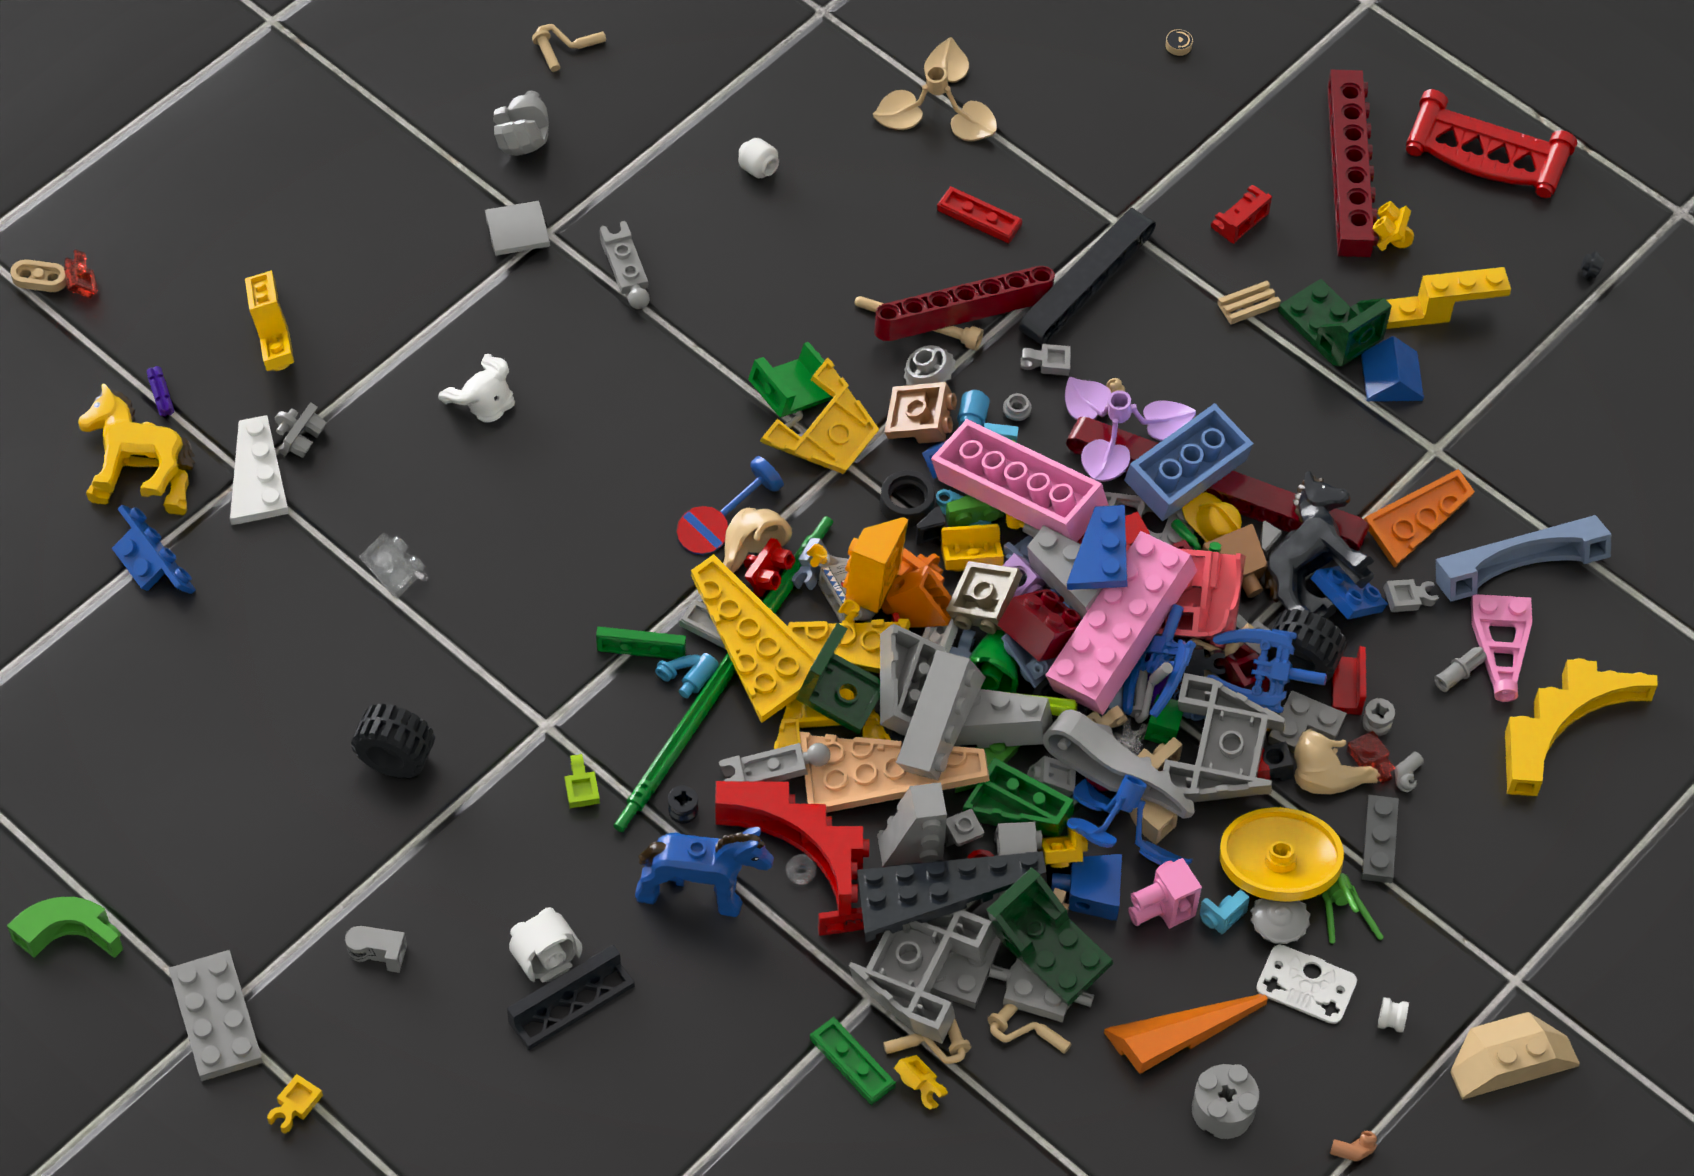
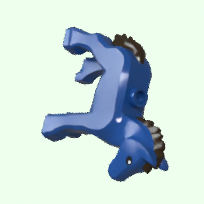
[635,827,774,917]

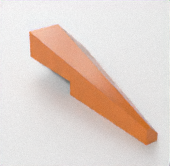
[1104,994,1268,1074]

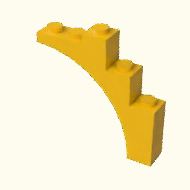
[1505,658,1658,796]

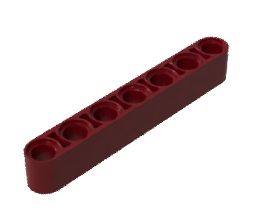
[874,266,1055,341]

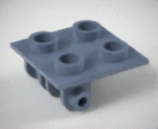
[1001,633,1058,688]

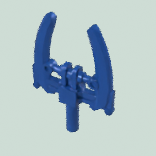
[1123,604,1196,718]
[1206,629,1327,713]

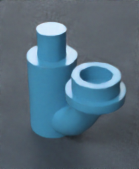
[655,653,719,698]

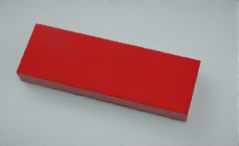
[937,186,1022,244]

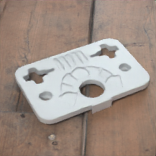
[1256,945,1357,1024]

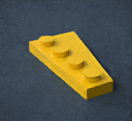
[788,619,911,673]

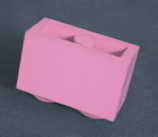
[1128,858,1202,929]

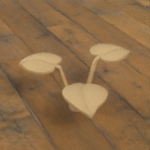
[873,37,997,141]

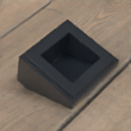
[916,506,946,544]

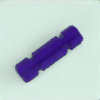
[147,366,174,417]

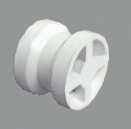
[1378,997,1409,1033]

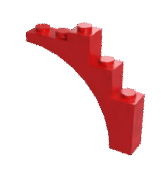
[715,781,869,916]

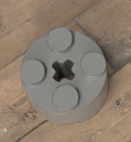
[1192,1064,1259,1139]

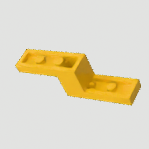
[1386,267,1511,329]
[245,270,294,371]

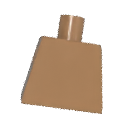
[1201,524,1267,598]

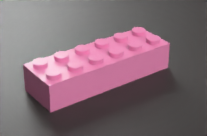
[931,419,1109,542]
[1046,531,1197,715]

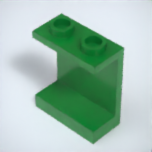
[748,342,833,418]

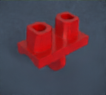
[743,538,795,597]

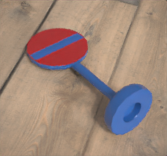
[677,456,784,555]

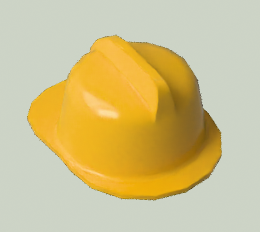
[1182,492,1242,543]

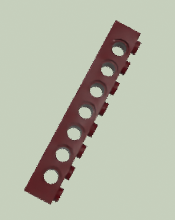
[1327,70,1379,257]

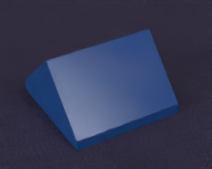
[1361,336,1424,402]

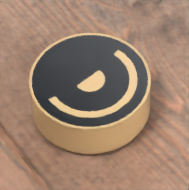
[1166,29,1193,56]

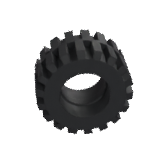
[1267,609,1347,684]
[351,704,435,778]

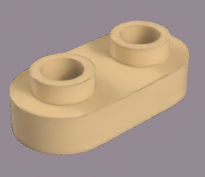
[10,259,68,292]

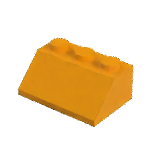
[843,517,908,614]

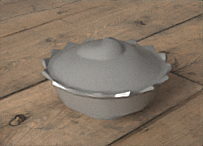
[903,345,956,385]
[1251,898,1311,944]

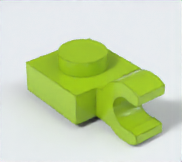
[565,754,600,808]

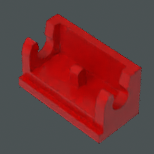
[1211,185,1272,244]

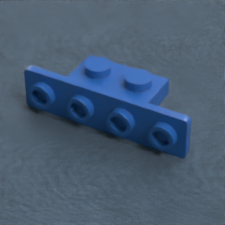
[112,505,196,594]

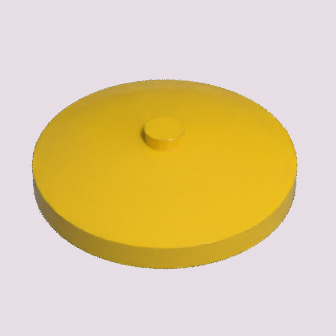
[1220,807,1344,902]

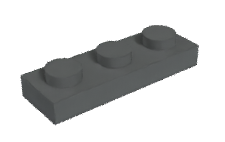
[1361,795,1399,883]

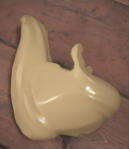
[723,508,792,573]
[1294,729,1380,795]

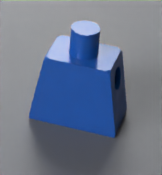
[1051,854,1122,921]

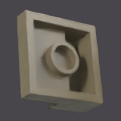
[946,561,1023,634]

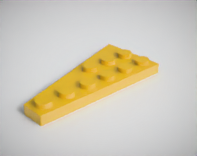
[691,554,818,723]

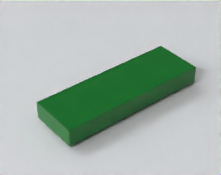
[596,626,686,659]
[810,1017,896,1106]

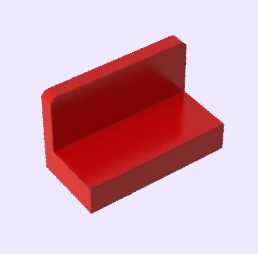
[1331,646,1366,715]

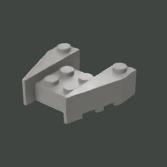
[1163,673,1285,802]
[849,910,995,1044]

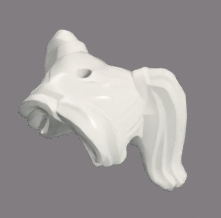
[438,354,515,422]

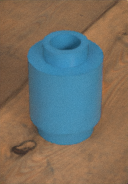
[957,390,990,427]

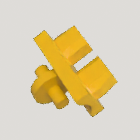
[1373,201,1414,251]

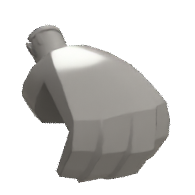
[493,91,549,156]

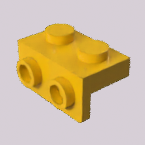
[941,524,1004,571]
[1038,819,1088,868]

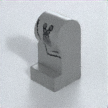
[345,926,407,973]

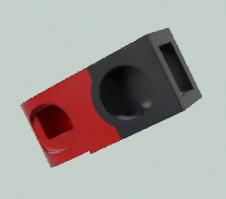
[1257,741,1293,781]

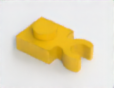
[267,1074,323,1134]

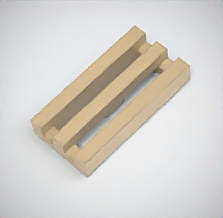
[1218,281,1281,325]

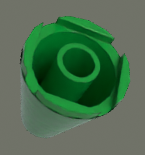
[969,630,1019,693]

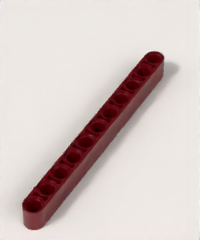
[1066,417,1369,551]

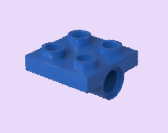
[1311,566,1388,619]

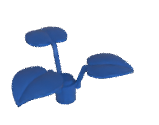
[1067,775,1193,865]

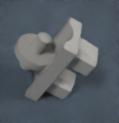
[275,402,327,458]

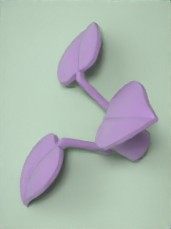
[1065,377,1196,482]

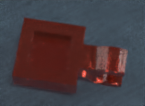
[64,249,97,298]
[1347,731,1395,783]

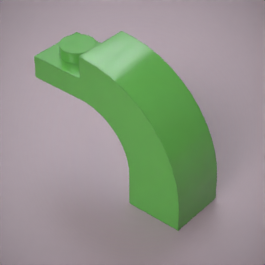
[7,897,123,958]

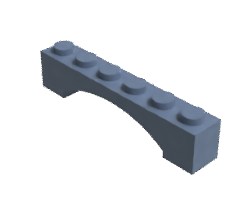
[1436,515,1611,602]

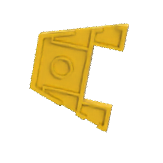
[760,358,879,474]
[774,688,891,749]

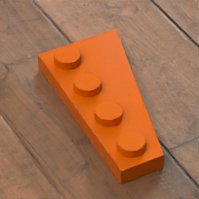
[1364,469,1475,568]

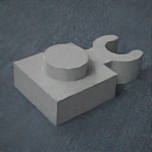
[1383,579,1439,612]

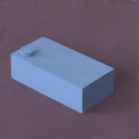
[1124,403,1254,521]

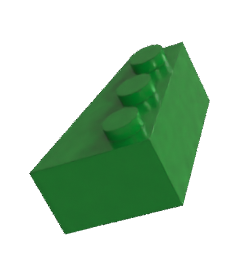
[963,758,1074,837]

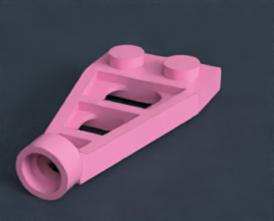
[1471,594,1532,702]

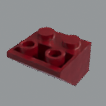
[997,589,1082,662]

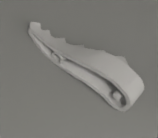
[1043,710,1195,819]

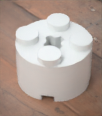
[509,907,582,983]

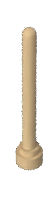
[855,296,984,351]

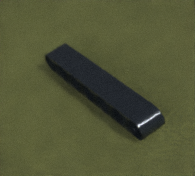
[1019,208,1156,345]

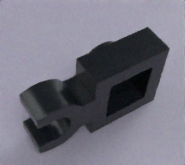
[1174,646,1225,679]

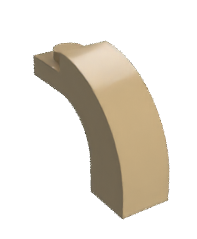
[1129,737,1183,845]

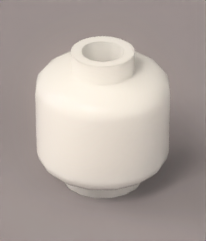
[738,138,779,178]

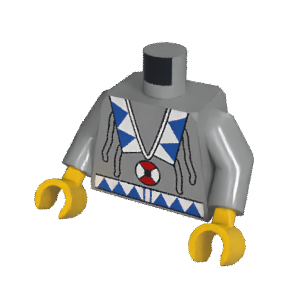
[807,544,876,623]

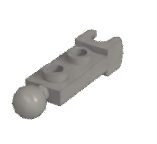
[600,221,650,309]
[719,743,830,782]

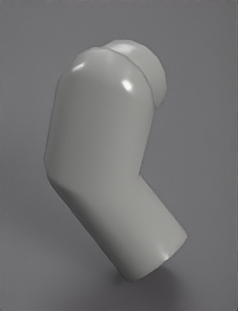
[1394,752,1424,792]

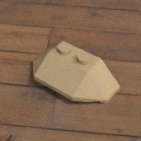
[1450,1012,1580,1100]

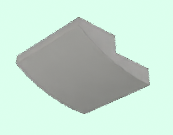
[485,201,550,256]

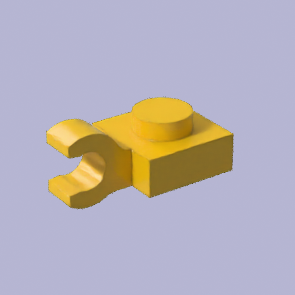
[894,1055,948,1109]

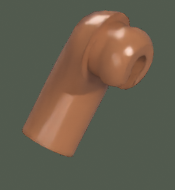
[1330,1131,1377,1161]

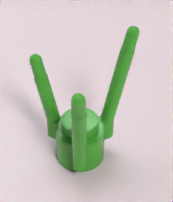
[1322,873,1383,944]

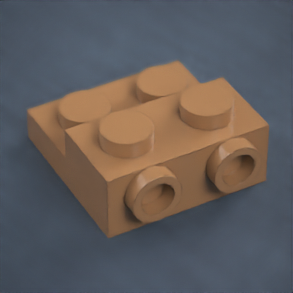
[884,382,957,443]

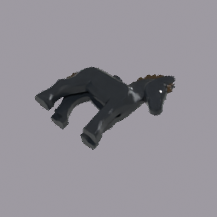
[1264,471,1374,619]

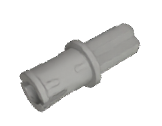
[1434,647,1487,692]

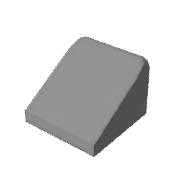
[1260,521,1282,561]

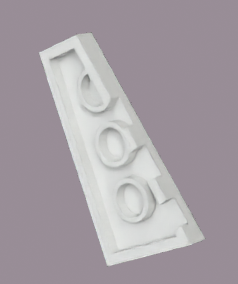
[230,415,289,525]

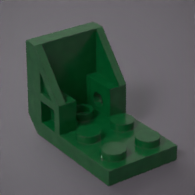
[1278,279,1392,366]
[986,867,1114,1006]

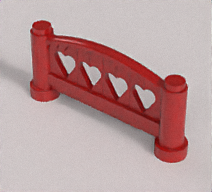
[1406,89,1578,198]

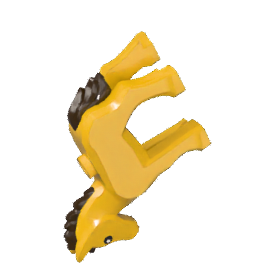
[78,384,195,515]

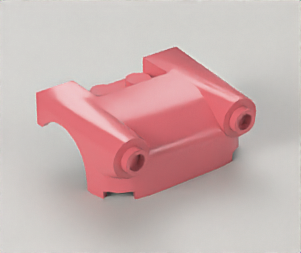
[1126,545,1246,649]

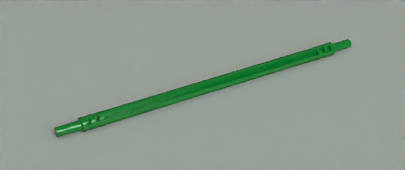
[613,516,833,832]

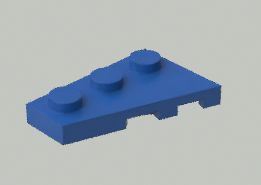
[1067,505,1128,590]

